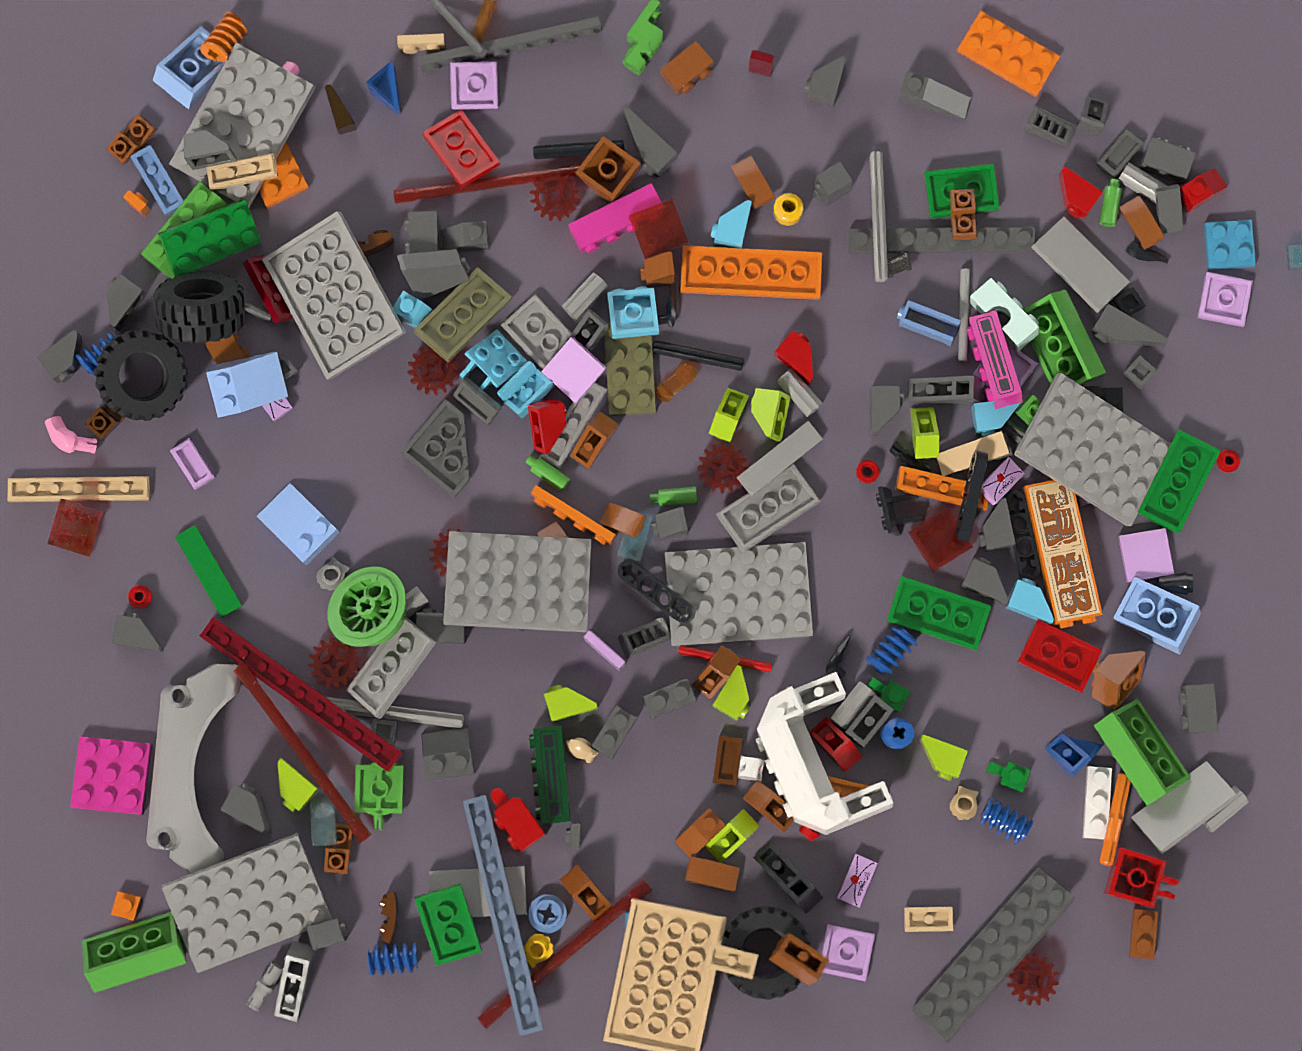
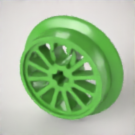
[328,567,407,647]

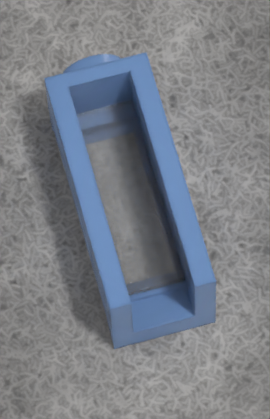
[897,300,961,347]

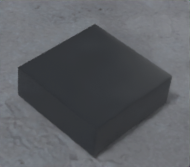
[1112,287,1146,316]

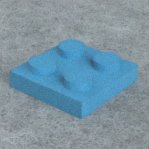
[1204,220,1256,270]

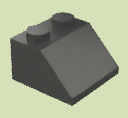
[421,727,475,781]
[221,783,271,833]

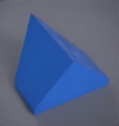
[366,62,401,114]
[1045,733,1103,776]

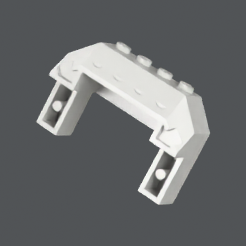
[755,672,893,835]

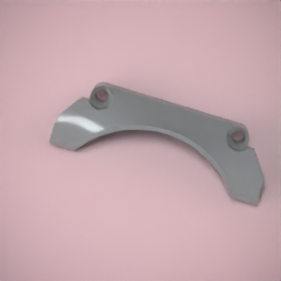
[146,664,242,874]

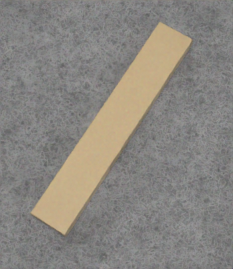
[8,476,150,502]

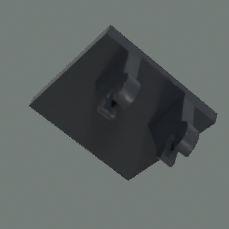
[876,486,925,536]

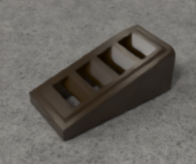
[325,84,357,135]

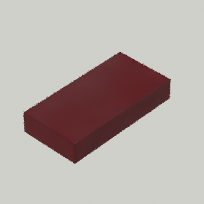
[748,50,774,77]

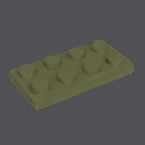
[414,267,512,363]
[605,322,656,416]

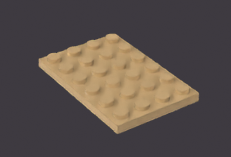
[603,898,727,1051]

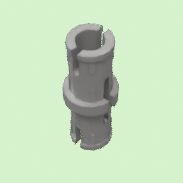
[246,962,283,1011]

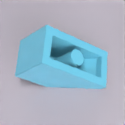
[711,200,752,248]
[393,291,433,328]
[971,402,1020,437]
[1005,578,1054,625]

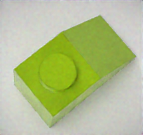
[708,387,749,442]
[751,388,791,442]
[910,407,939,459]
[712,665,750,721]
[544,685,598,722]
[919,734,968,781]
[278,758,320,812]
[705,809,760,863]

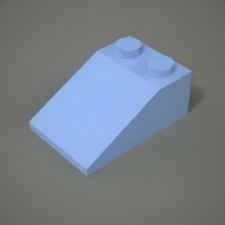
[153,26,225,109]
[206,351,288,418]
[257,483,340,566]
[1114,577,1201,655]

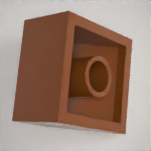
[575,136,641,203]
[1091,651,1146,711]

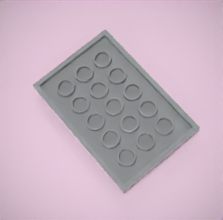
[169,43,316,207]
[262,211,406,380]
[1014,373,1171,526]
[444,531,591,632]
[665,542,813,647]
[161,833,332,973]

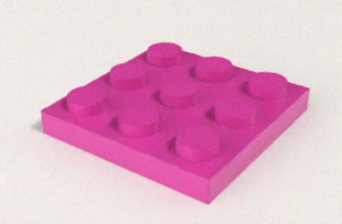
[71,736,152,815]

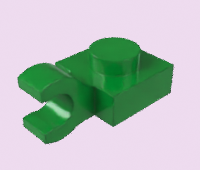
[867,678,911,712]
[986,762,1031,792]

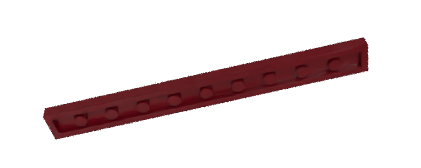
[199,617,403,773]

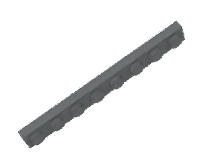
[419,17,601,73]
[848,227,1035,254]

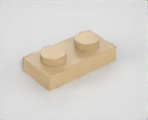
[397,34,446,54]
[904,907,953,932]
[705,943,758,979]

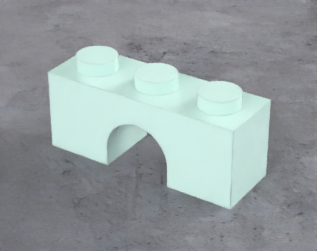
[970,278,1039,352]

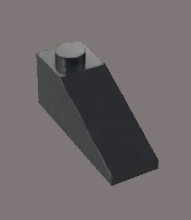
[753,841,823,914]

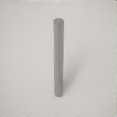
[958,269,970,362]

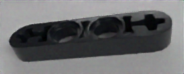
[955,450,988,543]
[1005,490,1040,580]
[617,560,695,623]

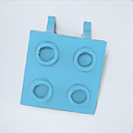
[460,330,528,392]

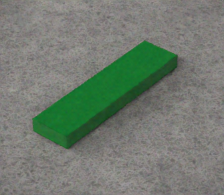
[175,525,242,618]

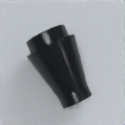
[1159,572,1193,595]

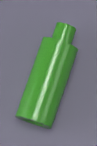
[1099,179,1122,227]
[525,455,570,493]
[650,486,697,506]

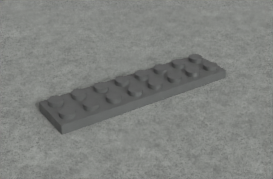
[912,867,1075,1043]

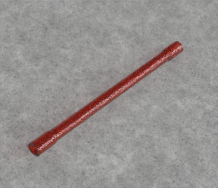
[393,163,582,204]
[234,663,372,843]
[477,879,652,1029]

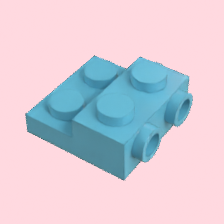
[607,286,659,339]

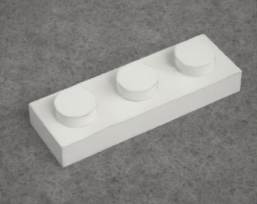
[1083,766,1112,839]

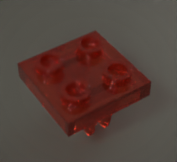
[628,199,689,259]
[47,499,102,557]
[908,507,973,572]

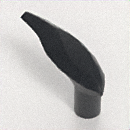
[1125,243,1169,264]
[657,283,677,328]
[826,634,851,679]

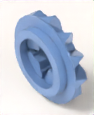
[528,895,567,933]

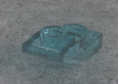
[311,797,337,847]

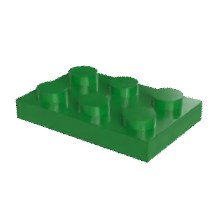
[924,164,1000,219]
[414,883,482,966]

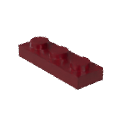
[243,255,293,324]

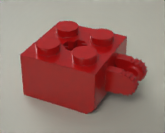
[490,788,546,851]
[1104,848,1179,908]

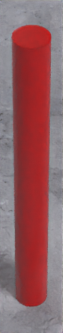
[678,645,772,672]

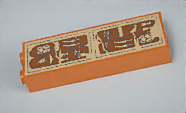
[1022,480,1103,629]

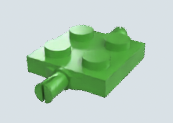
[354,763,404,830]

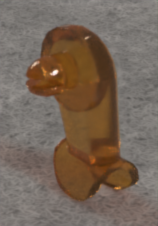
[655,363,697,402]

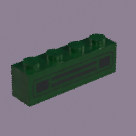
[529,726,571,824]

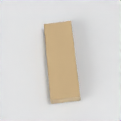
[206,153,279,191]
[937,431,1010,476]

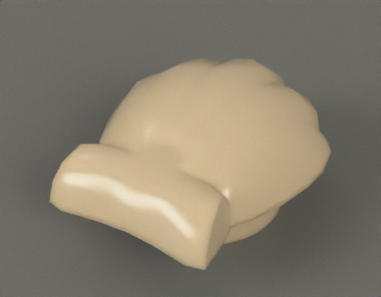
[566,738,599,763]
[950,786,979,820]

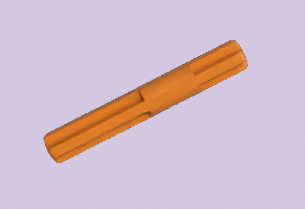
[1099,773,1131,866]

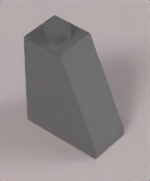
[397,249,470,301]

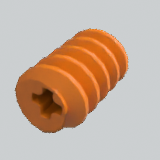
[200,12,247,62]

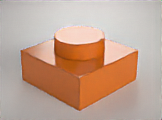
[123,190,150,217]
[111,891,142,921]

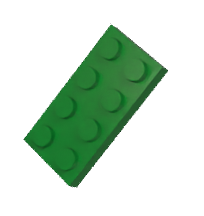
[158,199,262,277]
[1138,429,1221,534]
[886,576,991,651]

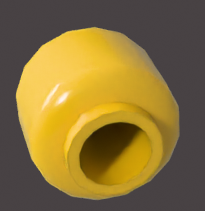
[773,193,804,226]

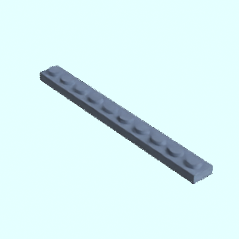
[463,795,544,1036]

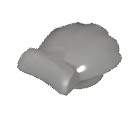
[316,557,350,591]

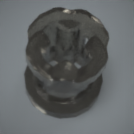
[887,251,912,278]

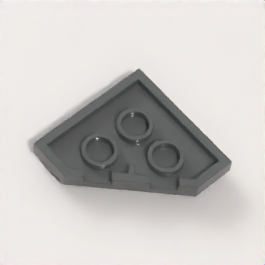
[400,399,470,498]

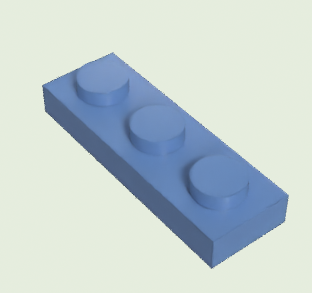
[130,145,183,217]

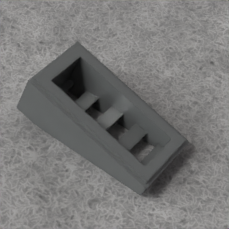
[1024,106,1076,148]
[618,617,671,659]

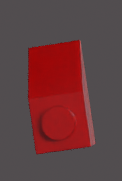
[1059,166,1103,220]
[1180,168,1228,212]
[774,330,813,385]
[528,398,567,454]
[809,717,863,772]

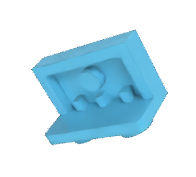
[497,361,555,419]

